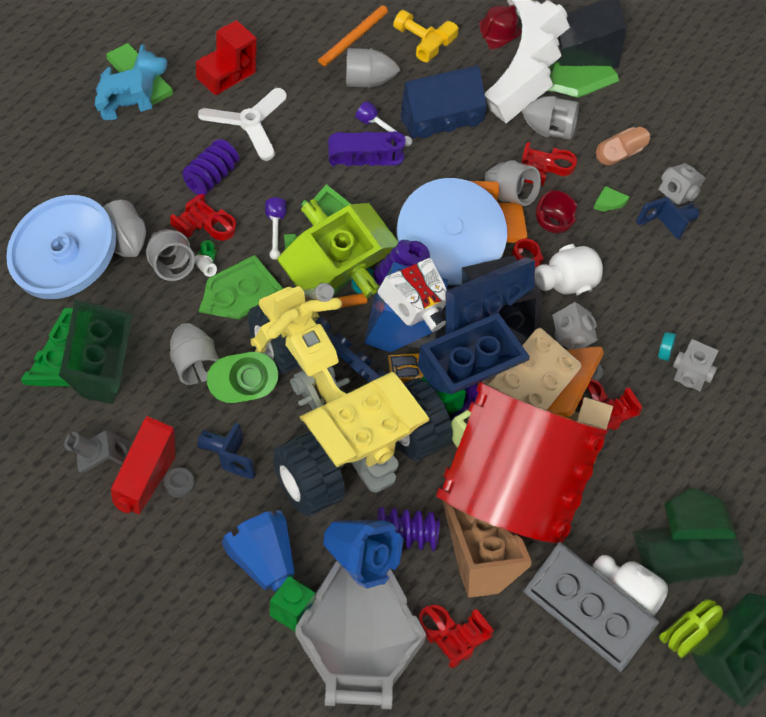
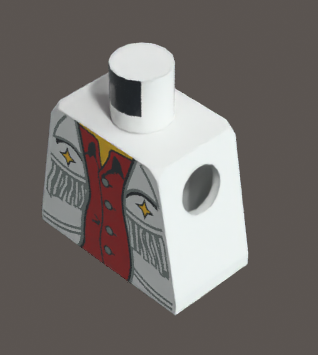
[378,258,447,332]

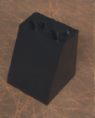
[557,0,627,68]
[462,255,541,339]

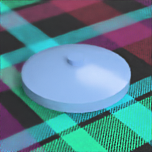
[396,178,507,286]
[6,195,116,299]

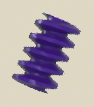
[183,139,240,196]
[373,240,430,286]
[377,507,440,551]

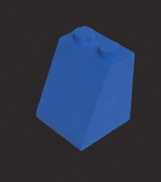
[364,262,448,352]

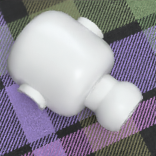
[535,244,603,295]
[593,555,668,615]

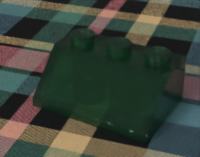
[59,300,133,404]
[632,527,744,584]
[691,593,766,709]

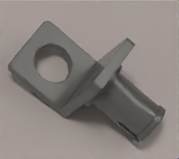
[64,430,130,473]

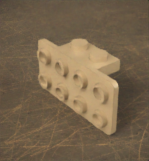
[482,328,581,410]

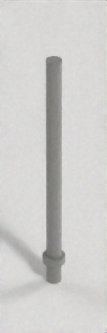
[303,283,334,302]

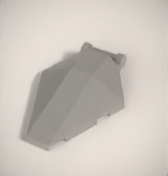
[295,561,426,709]

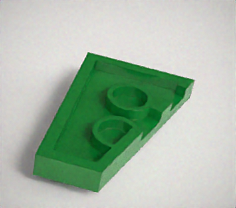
[21,308,95,386]

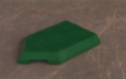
[665,488,735,540]

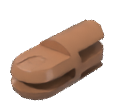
[595,127,650,165]

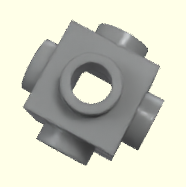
[659,163,706,205]
[552,302,598,349]
[673,339,719,391]

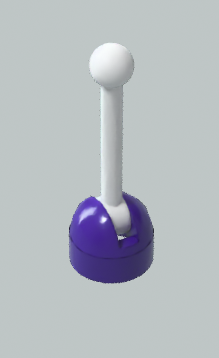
[355,101,412,146]
[265,197,287,260]

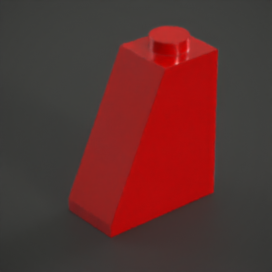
[111,416,175,515]

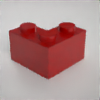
[196,20,257,96]

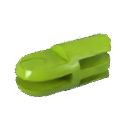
[659,600,723,658]

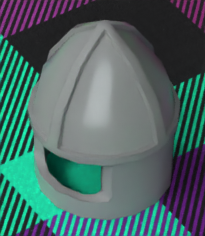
[346,48,400,89]
[522,96,579,140]
[485,160,541,206]
[103,200,146,257]
[146,229,195,281]
[170,323,219,385]

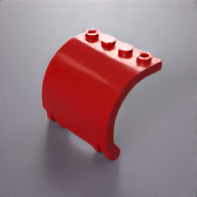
[436,382,607,543]

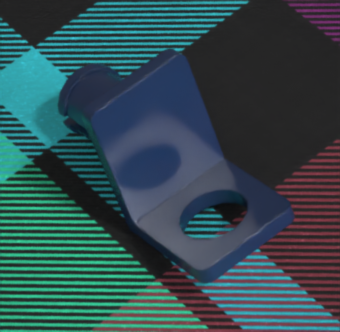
[636,197,699,240]
[197,423,256,480]

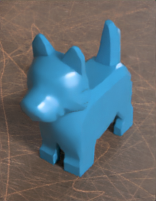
[95,44,167,120]

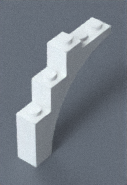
[484,0,570,123]

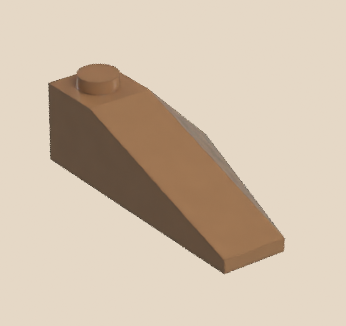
[442,500,531,598]

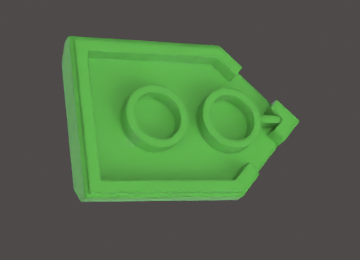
[547,61,619,98]
[199,255,283,319]

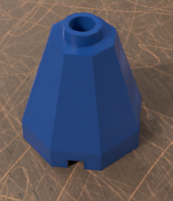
[222,510,294,592]
[323,520,403,589]

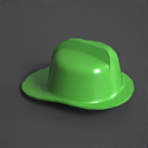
[207,352,278,403]

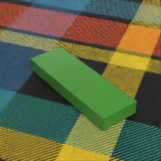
[106,43,173,105]

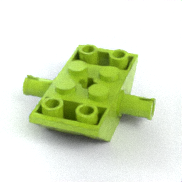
[277,199,398,298]

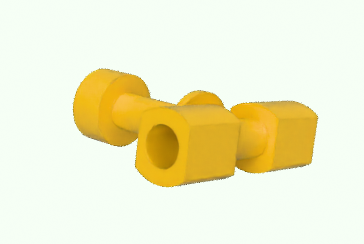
[393,10,459,63]

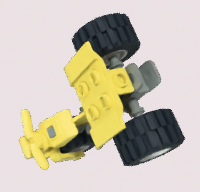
[248,286,453,517]

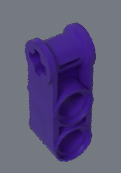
[328,131,406,166]

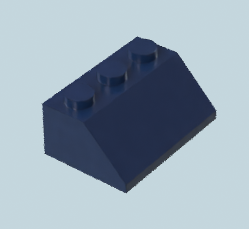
[400,65,487,139]
[418,313,530,395]

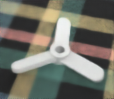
[198,88,287,161]

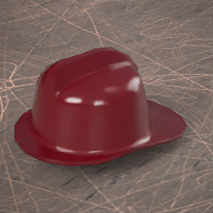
[479,5,522,49]

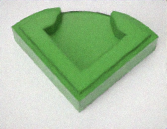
[594,186,630,211]

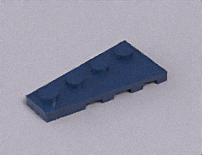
[446,257,535,335]
[315,316,386,383]

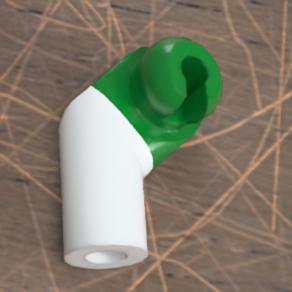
[195,240,217,277]

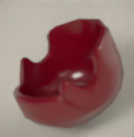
[536,190,577,234]

